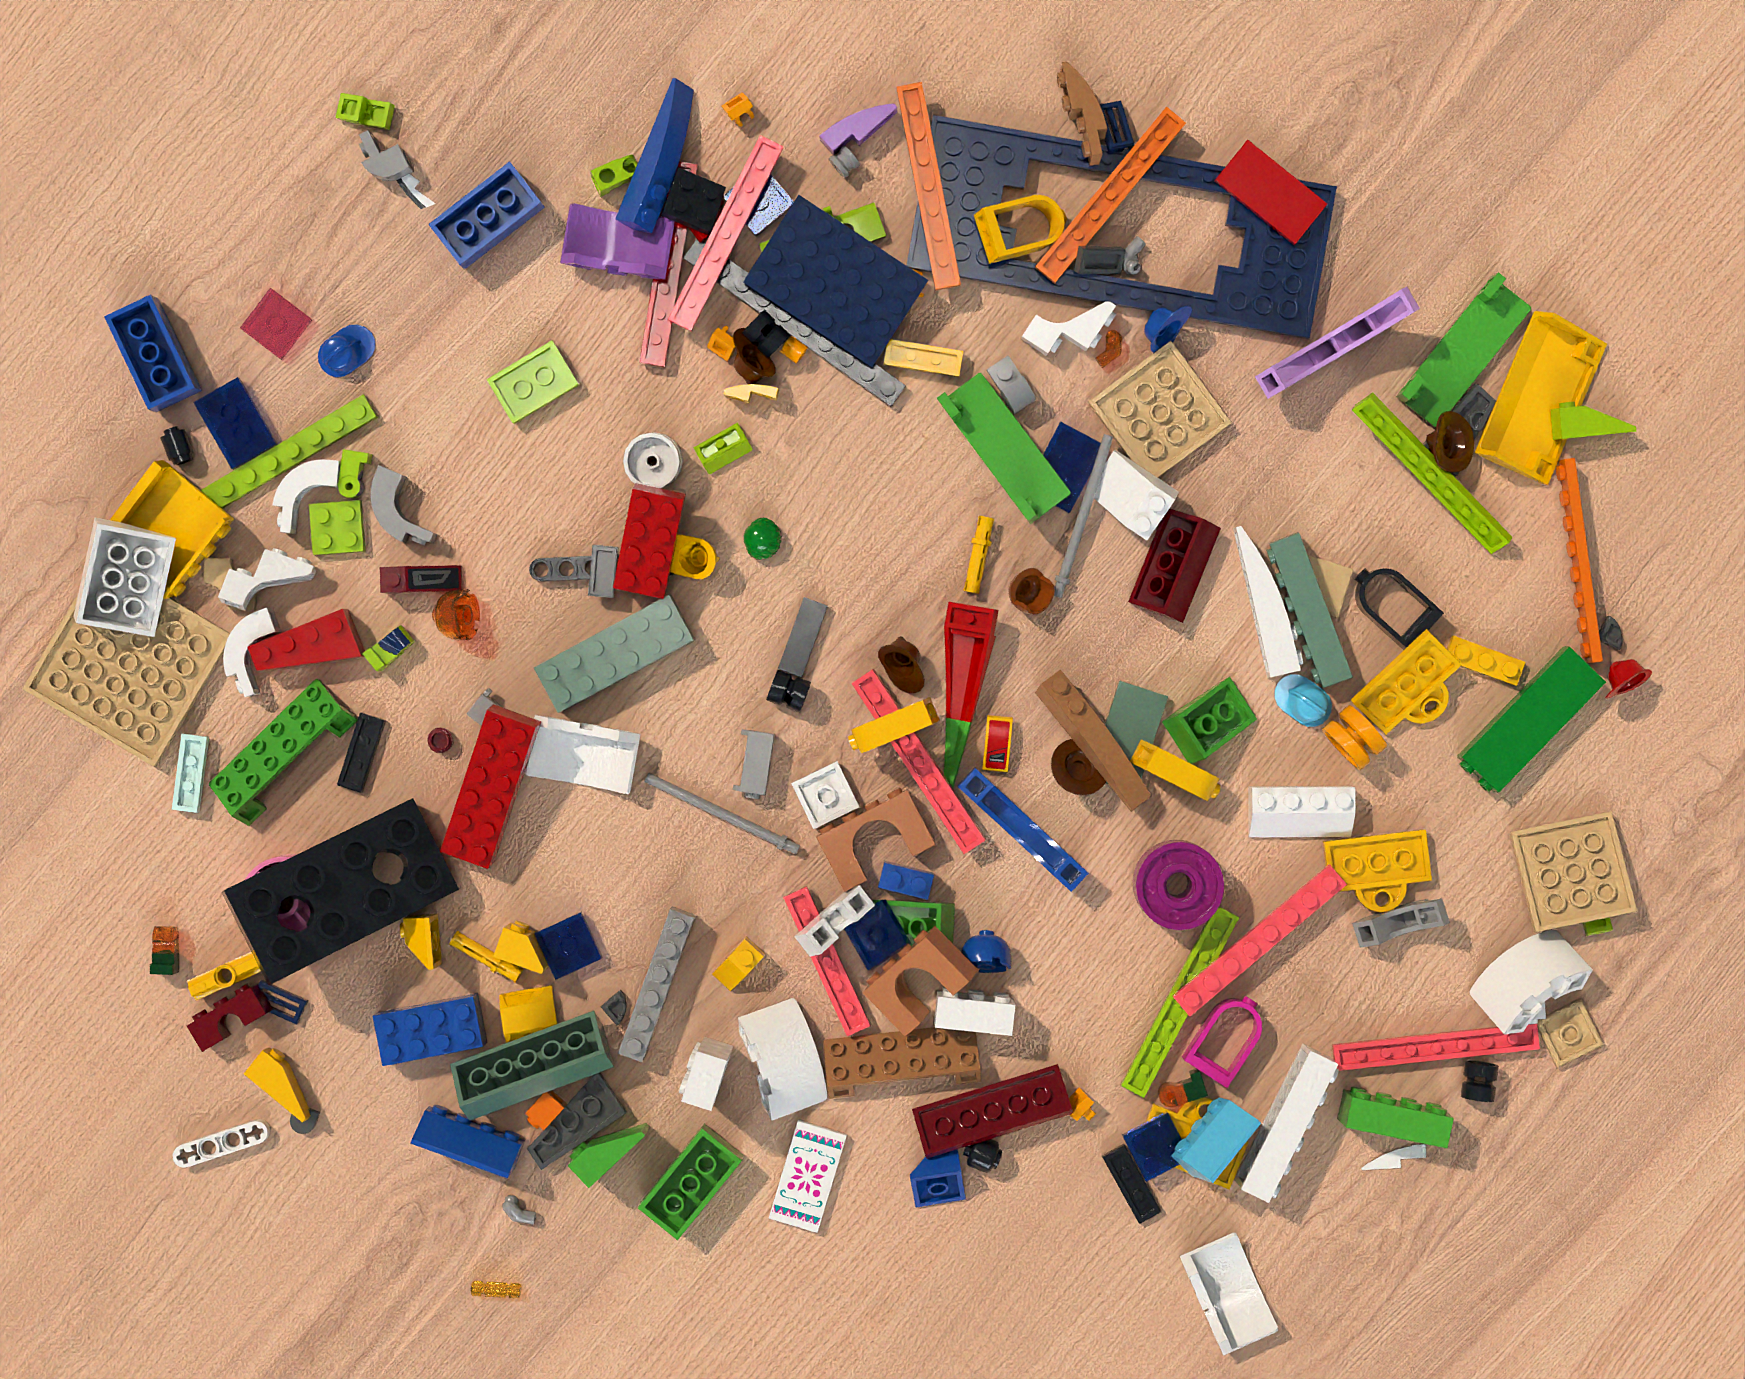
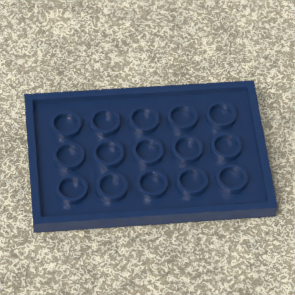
[743,195,929,367]

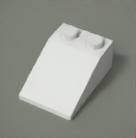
[1094,449,1179,540]

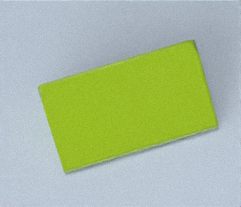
[693,422,752,474]

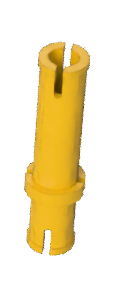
[963,516,994,594]
[449,931,524,983]

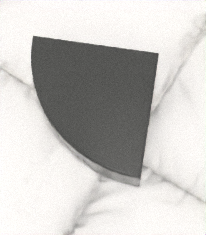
[1599,616,1623,650]
[601,989,627,1026]

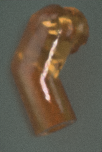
[1095,330,1122,368]

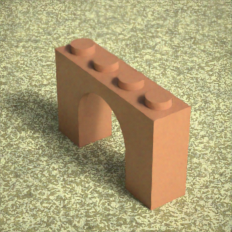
[816,788,935,892]
[862,926,978,1036]

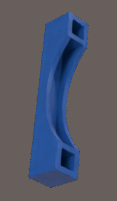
[957,767,1089,892]

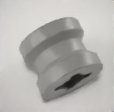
[828,145,860,178]

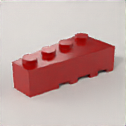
[247,609,365,671]

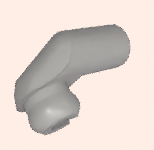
[1123,236,1146,275]
[502,1195,536,1225]

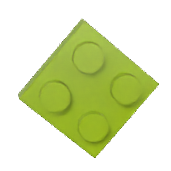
[309,500,366,555]

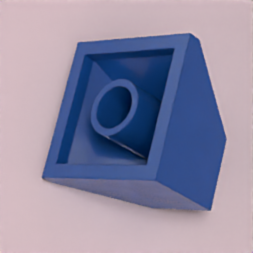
[910,1149,966,1207]

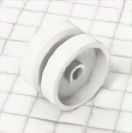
[623,432,683,488]

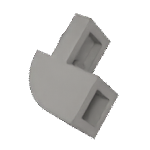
[359,130,414,181]
[986,356,1036,415]

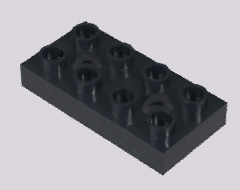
[222,798,459,986]

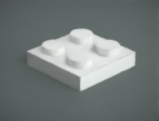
[791,761,860,829]

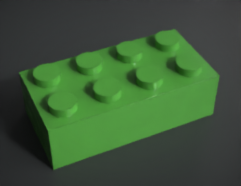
[1337,1087,1454,1148]
[638,1123,744,1241]

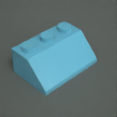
[1171,1097,1261,1183]

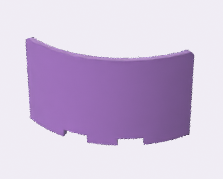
[560,203,675,279]

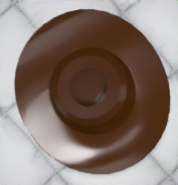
[1426,411,1474,472]
[1051,739,1106,795]

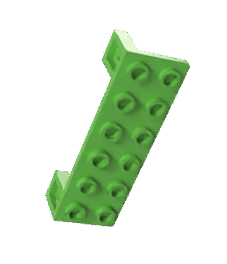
[1396,272,1531,428]
[937,373,1071,524]
[209,679,358,826]

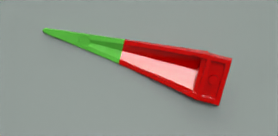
[944,602,999,788]

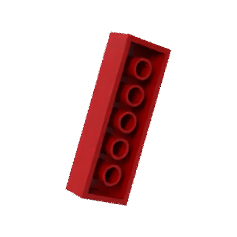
[440,704,541,869]

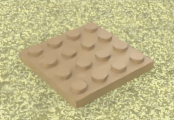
[1088,341,1231,478]
[1509,811,1637,933]

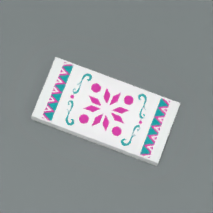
[769,1120,847,1233]

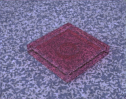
[240,288,313,360]

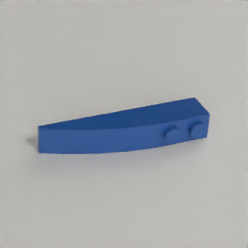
[615,78,694,233]

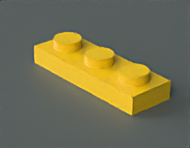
[884,339,963,377]
[1447,636,1526,686]

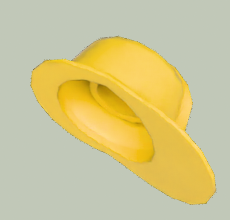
[670,535,719,579]

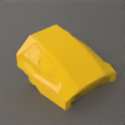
[499,985,557,1043]

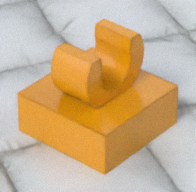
[721,92,754,127]
[707,326,736,362]
[1069,1087,1096,1121]

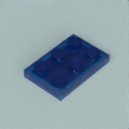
[193,377,278,470]
[1043,421,1101,514]

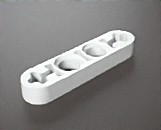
[172,1119,271,1168]

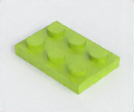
[486,340,579,424]

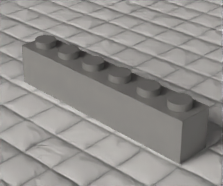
[618,906,696,1062]

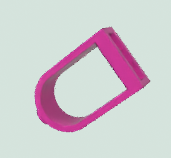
[1181,996,1262,1088]

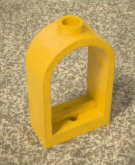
[974,195,1066,264]
[848,697,940,753]
[1130,740,1221,801]

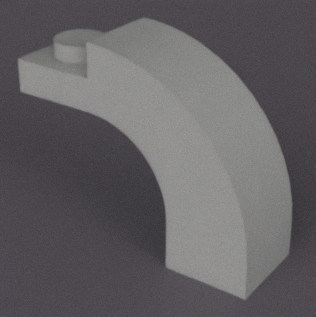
[371,465,438,546]
[1352,898,1450,948]

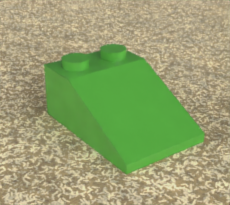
[1162,677,1257,764]
[871,900,955,953]
[568,1123,650,1188]

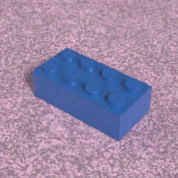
[428,161,545,270]
[104,294,202,413]
[373,993,488,1066]

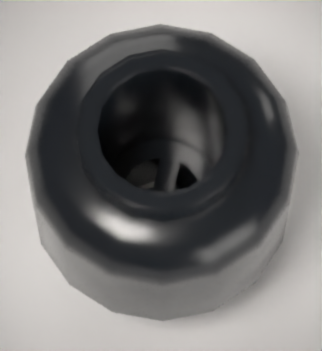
[963,1139,1003,1173]

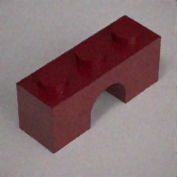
[187,983,273,1052]

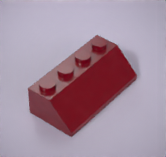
[1128,508,1221,623]

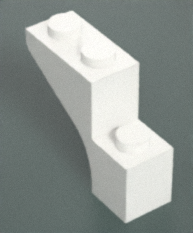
[1021,302,1116,356]
[218,548,316,611]

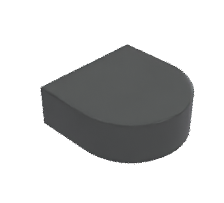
[290,1108,320,1134]

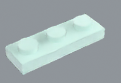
[172,733,209,813]

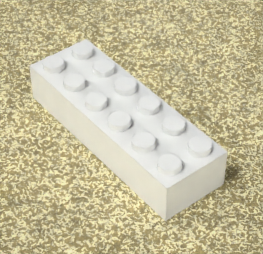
[1234,1043,1339,1203]

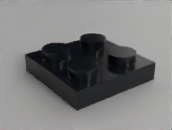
[661,167,726,235]

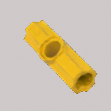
[187,952,261,1001]

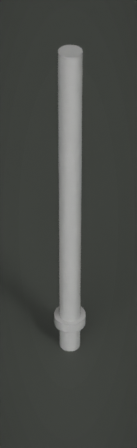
[1054,434,1113,598]
[645,773,800,854]

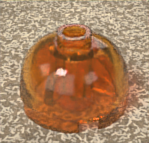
[432,589,480,641]

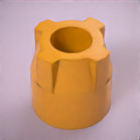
[780,336,808,364]

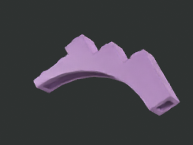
[1255,286,1420,399]

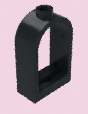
[1355,568,1444,650]

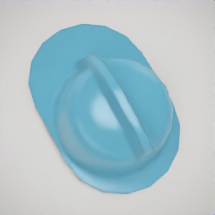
[1274,674,1332,727]

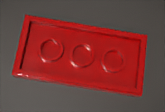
[1215,139,1327,245]

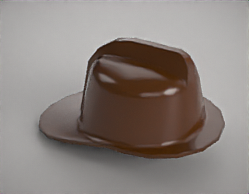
[733,328,776,384]
[878,636,925,693]

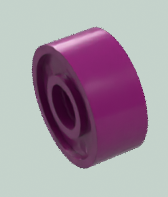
[1133,840,1224,930]

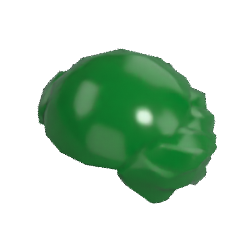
[743,517,782,559]

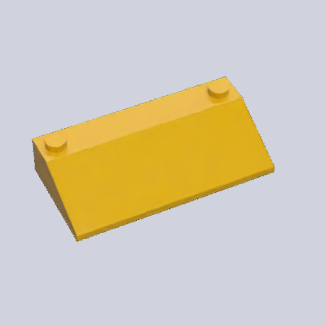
[1475,311,1607,485]

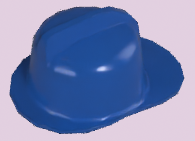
[1144,306,1192,353]
[318,324,375,377]

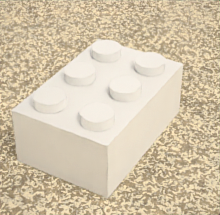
[934,987,1015,1036]

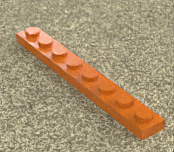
[896,82,961,291]
[1035,106,1186,284]
[1556,458,1603,663]

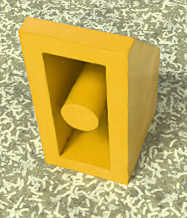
[712,936,765,991]

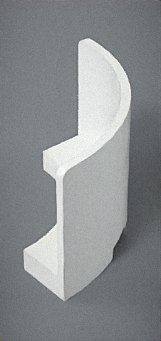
[525,715,641,794]
[1470,930,1593,1034]
[738,998,827,1121]
[1180,1233,1278,1356]

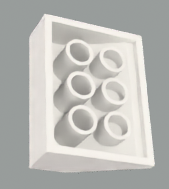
[74,517,176,637]

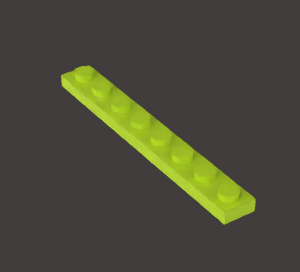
[1352,392,1512,554]
[200,394,378,509]
[1121,907,1239,1098]

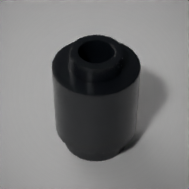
[160,426,194,466]

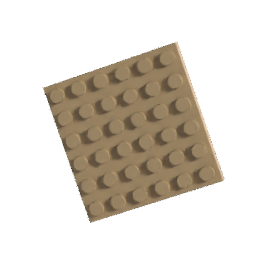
[22,595,230,767]

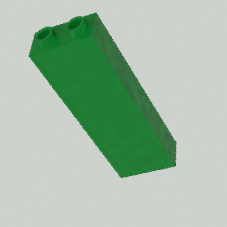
[1457,646,1606,793]

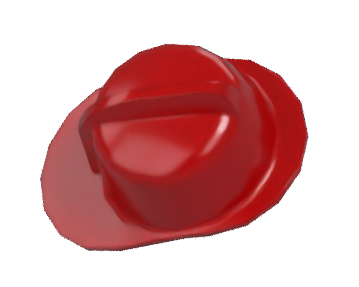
[1605,659,1652,699]

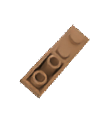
[1057,62,1107,166]

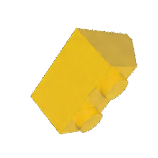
[493,921,550,974]

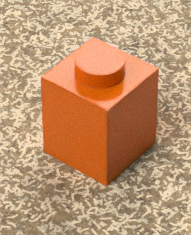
[525,1090,567,1130]

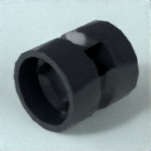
[742,309,790,358]
[766,670,811,713]
[1461,1060,1499,1102]

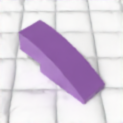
[819,103,897,155]

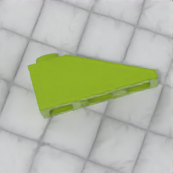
[1550,402,1637,440]

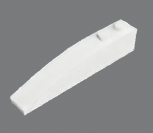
[1233,526,1303,677]

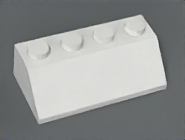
[1248,786,1355,837]

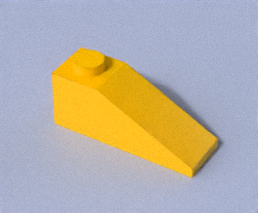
[244,1047,311,1122]

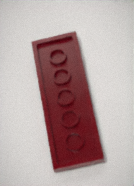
[912,1064,1073,1159]

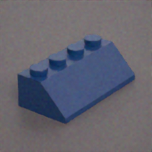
[410,1105,525,1178]

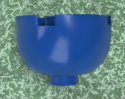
[961,930,1012,973]

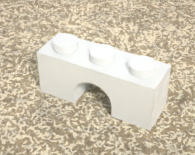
[794,885,875,957]

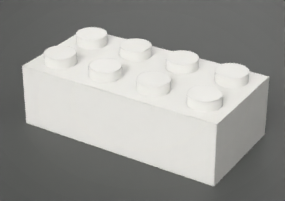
[679,1037,733,1111]

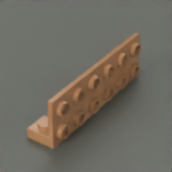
[823,1027,981,1099]

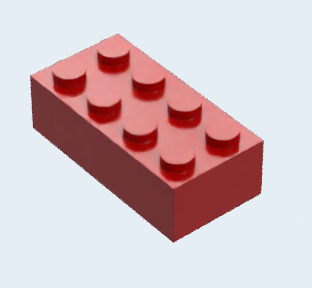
[613,483,686,599]

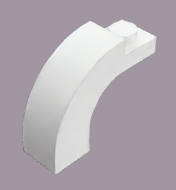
[273,460,341,534]
[223,608,281,697]

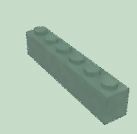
[1266,532,1353,688]

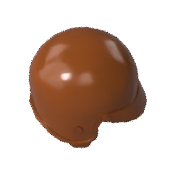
[1009,568,1055,615]

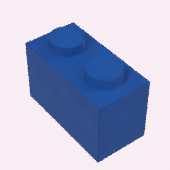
[878,860,934,900]

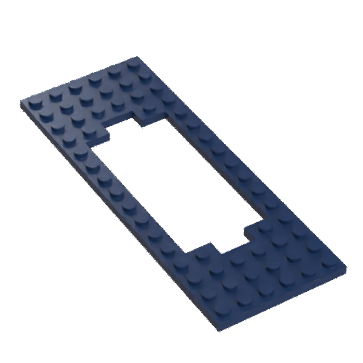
[906,115,1337,339]

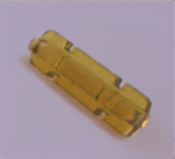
[471,1281,521,1298]

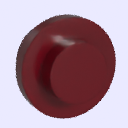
[427,728,453,753]

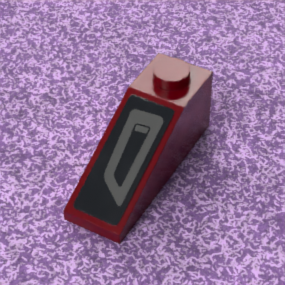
[379,565,462,594]

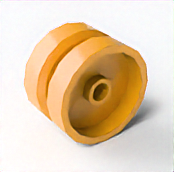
[1322,705,1387,770]

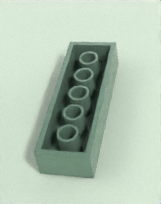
[534,595,695,713]
[450,1011,614,1121]

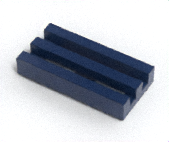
[1100,101,1135,154]
[259,980,309,1025]

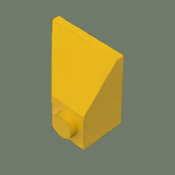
[400,913,442,970]

